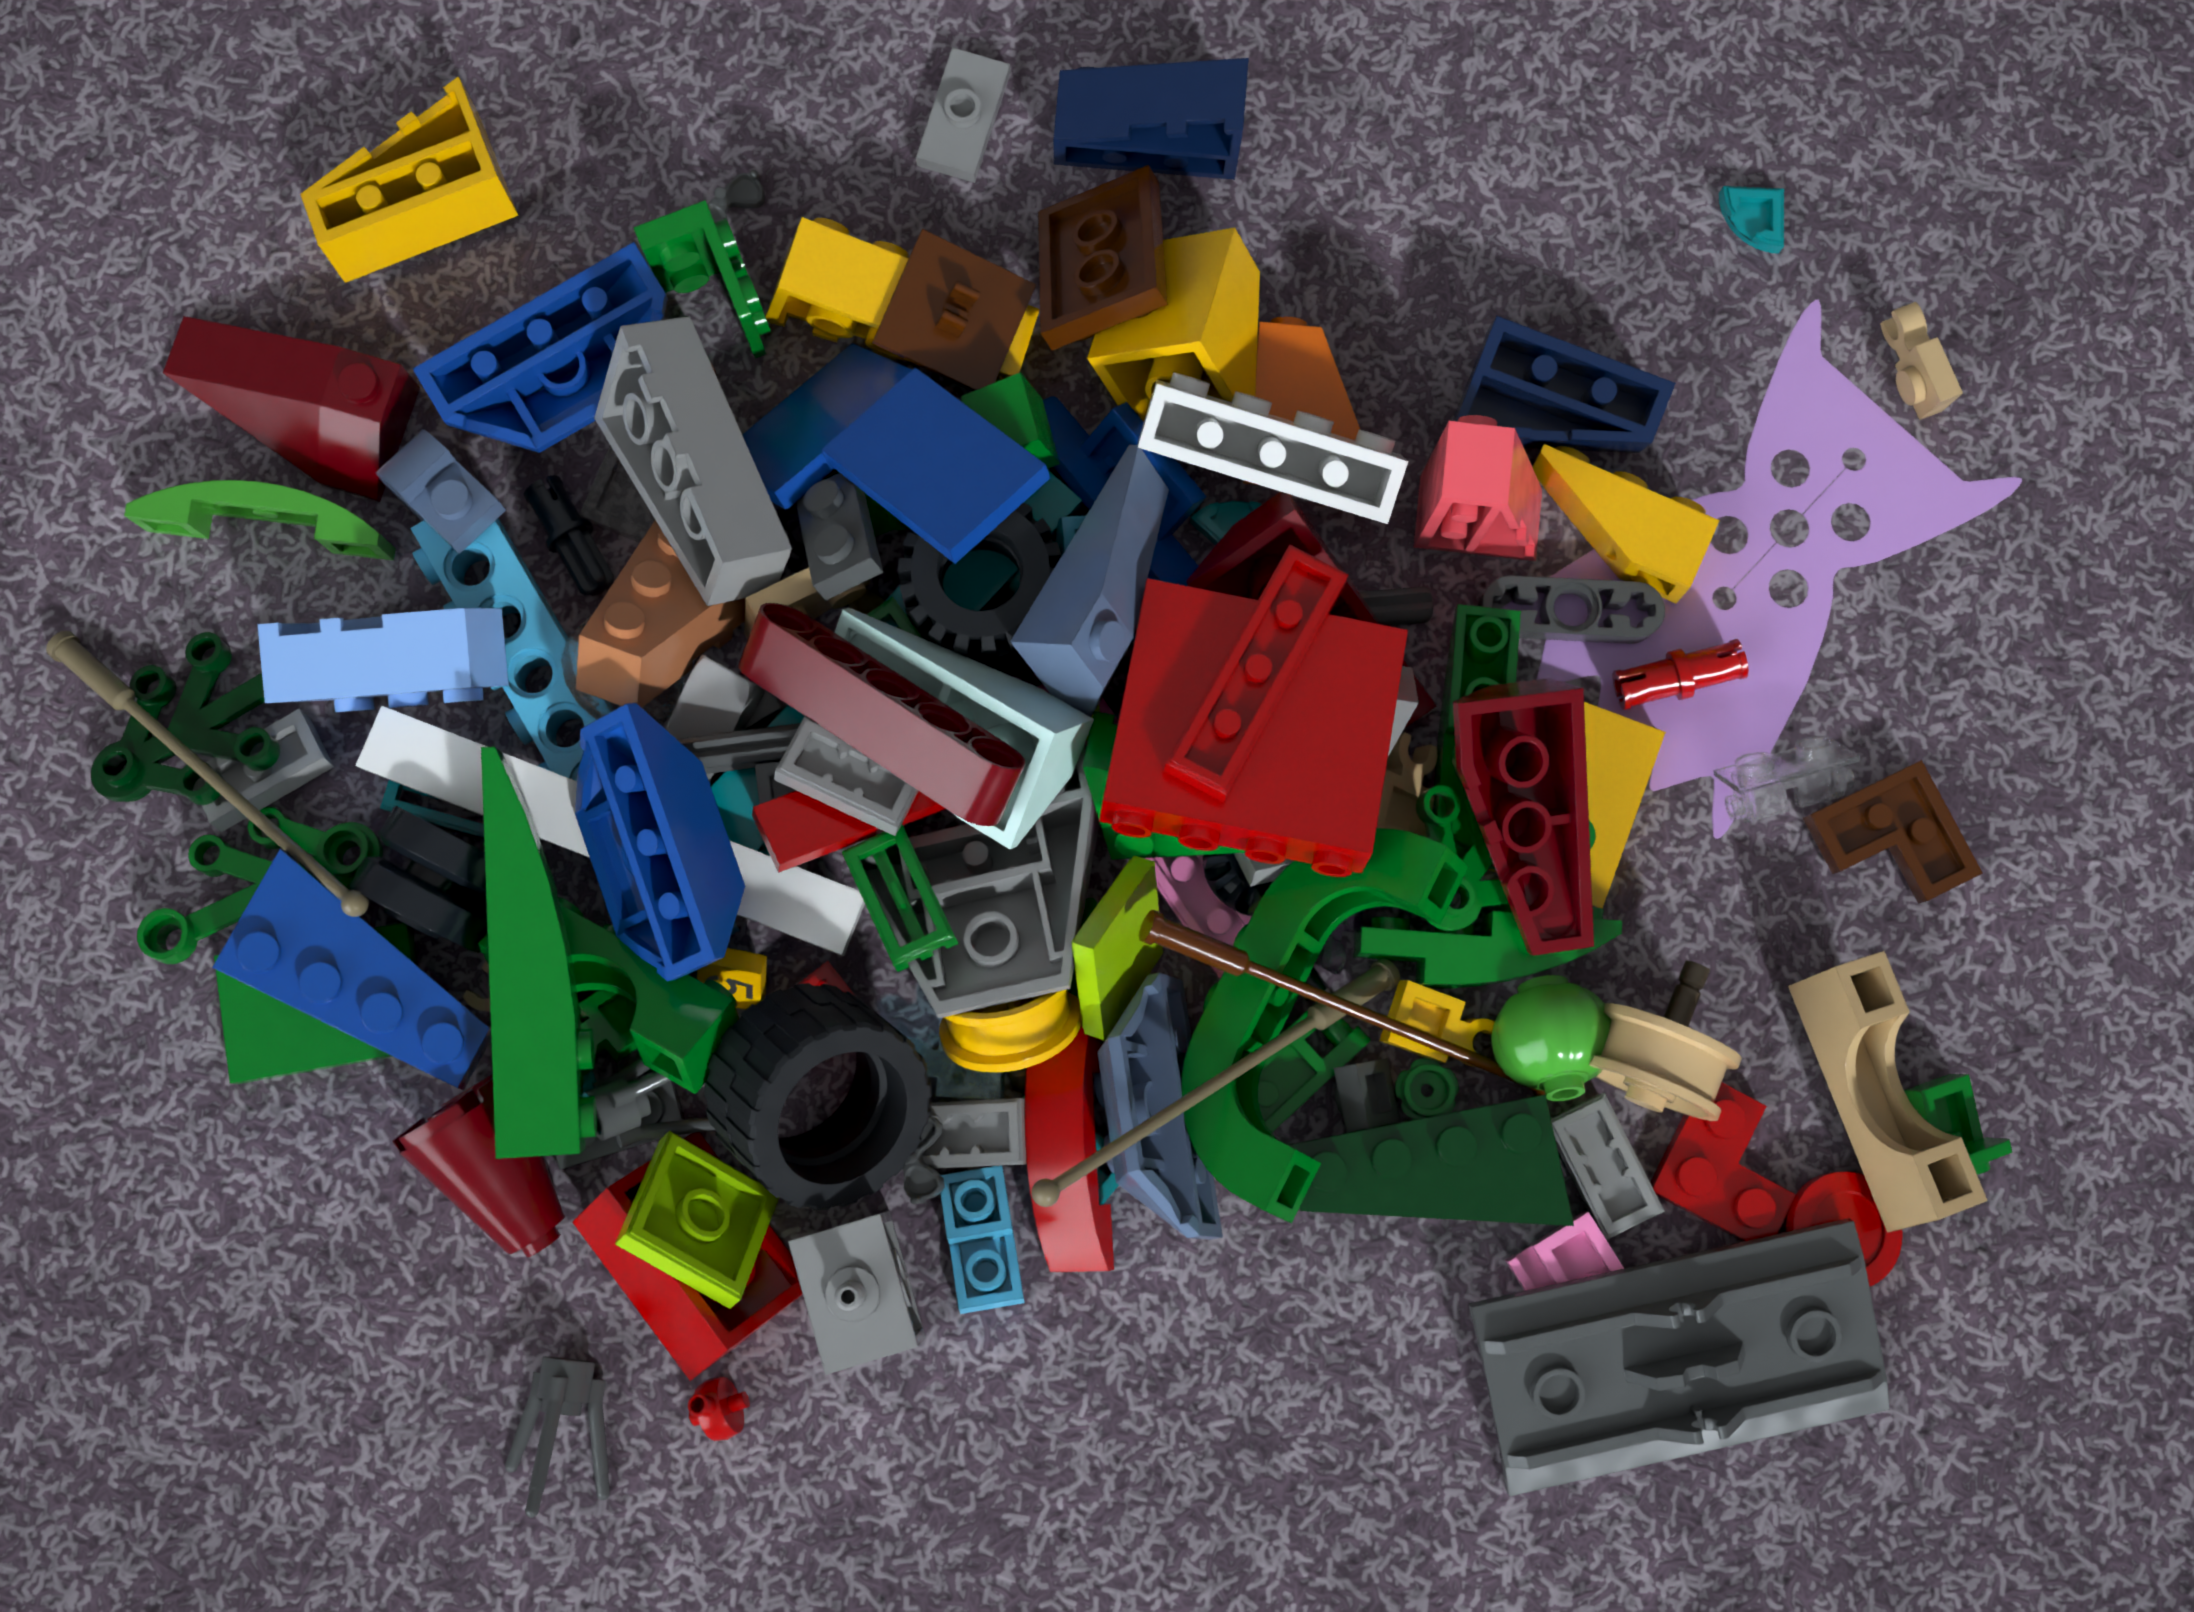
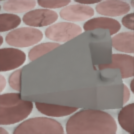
[841,743,1100,1018]

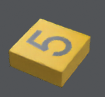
[697,948,767,1009]

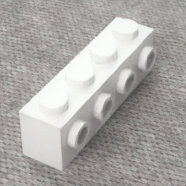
[1138,372,1409,524]

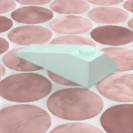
[834,608,1094,849]

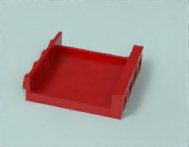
[1099,578,1408,877]

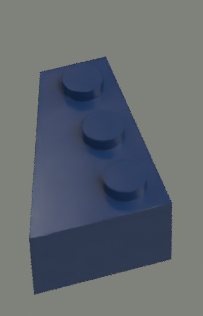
[1053,58,1249,180]
[1452,316,1676,453]

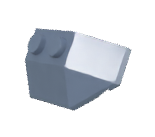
[1094,972,1223,1240]

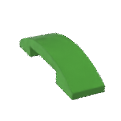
[124,480,396,560]

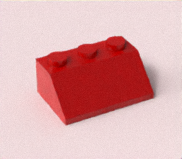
[572,1132,803,1381]

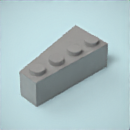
[594,316,792,606]

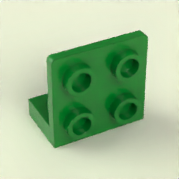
[633,200,771,359]

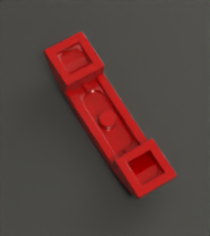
[1025,1023,1114,1272]

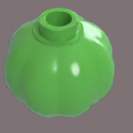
[1491,975,1611,1101]

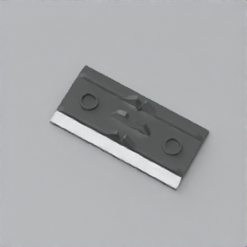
[1468,1218,1890,1497]

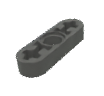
[1478,575,1665,644]

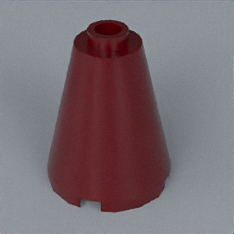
[392,1074,565,1258]

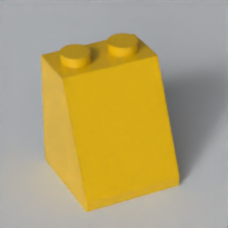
[1087,227,1260,422]

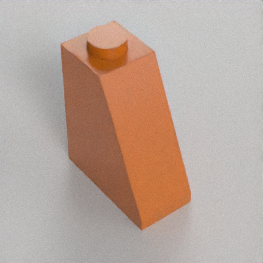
[1243,316,1361,485]

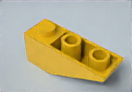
[1532,444,1720,604]

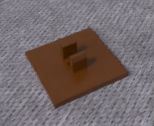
[872,229,1037,391]

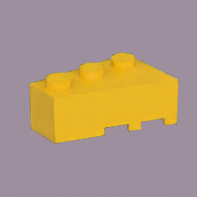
[300,76,519,283]

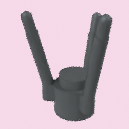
[583,1058,715,1148]
[505,1356,610,1518]

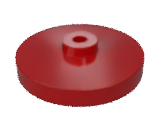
[1786,1172,1903,1287]

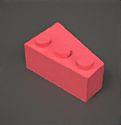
[1414,415,1542,561]

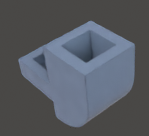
[375,429,506,554]

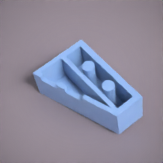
[257,608,509,712]

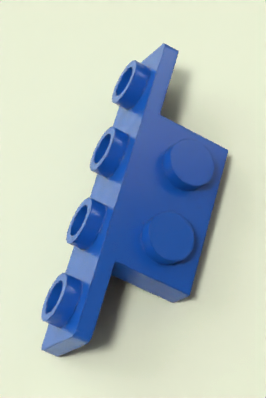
[1043,396,1207,586]

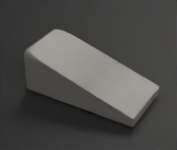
[665,654,766,786]

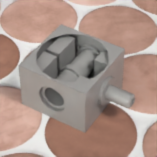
[788,1211,926,1375]

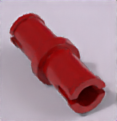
[1612,639,1749,710]

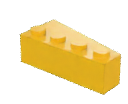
[765,217,1040,382]

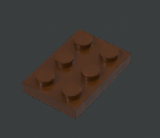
[1038,165,1168,351]

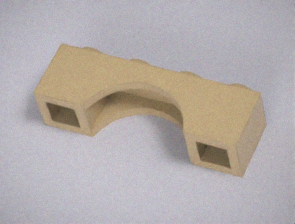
[1788,951,1988,1233]

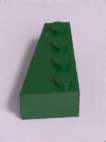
[1287,1095,1574,1226]

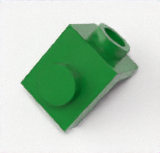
[1904,1074,2012,1175]

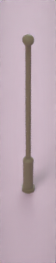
[46,631,369,917]
[1032,958,1400,1207]

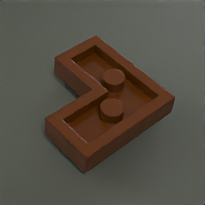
[1803,760,1983,904]

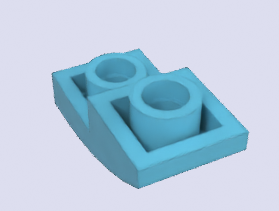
[940,1165,1025,1314]

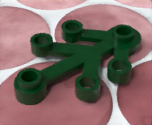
[91,632,280,805]

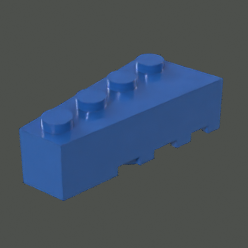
[212,849,491,1090]

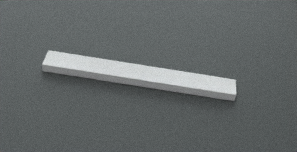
[355,706,865,956]

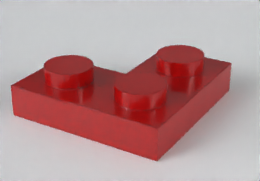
[1650,1082,1796,1242]

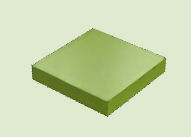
[1071,855,1163,1041]
[615,1130,779,1309]

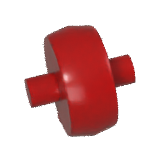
[688,1377,750,1441]

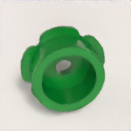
[1395,1058,1459,1120]

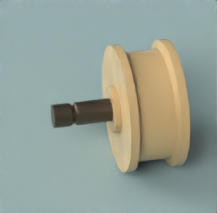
[1589,960,1742,1121]

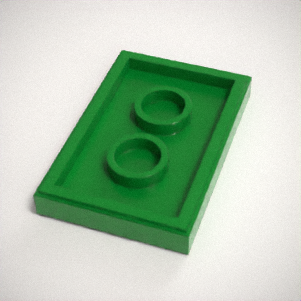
[214,923,418,1084]

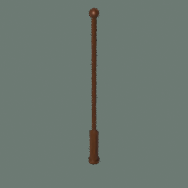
[1139,910,1545,1096]

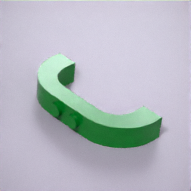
[1181,828,1469,1224]

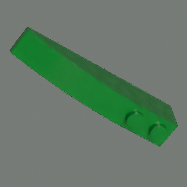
[481,747,597,1159]

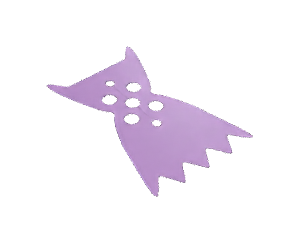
[1501,299,2022,839]

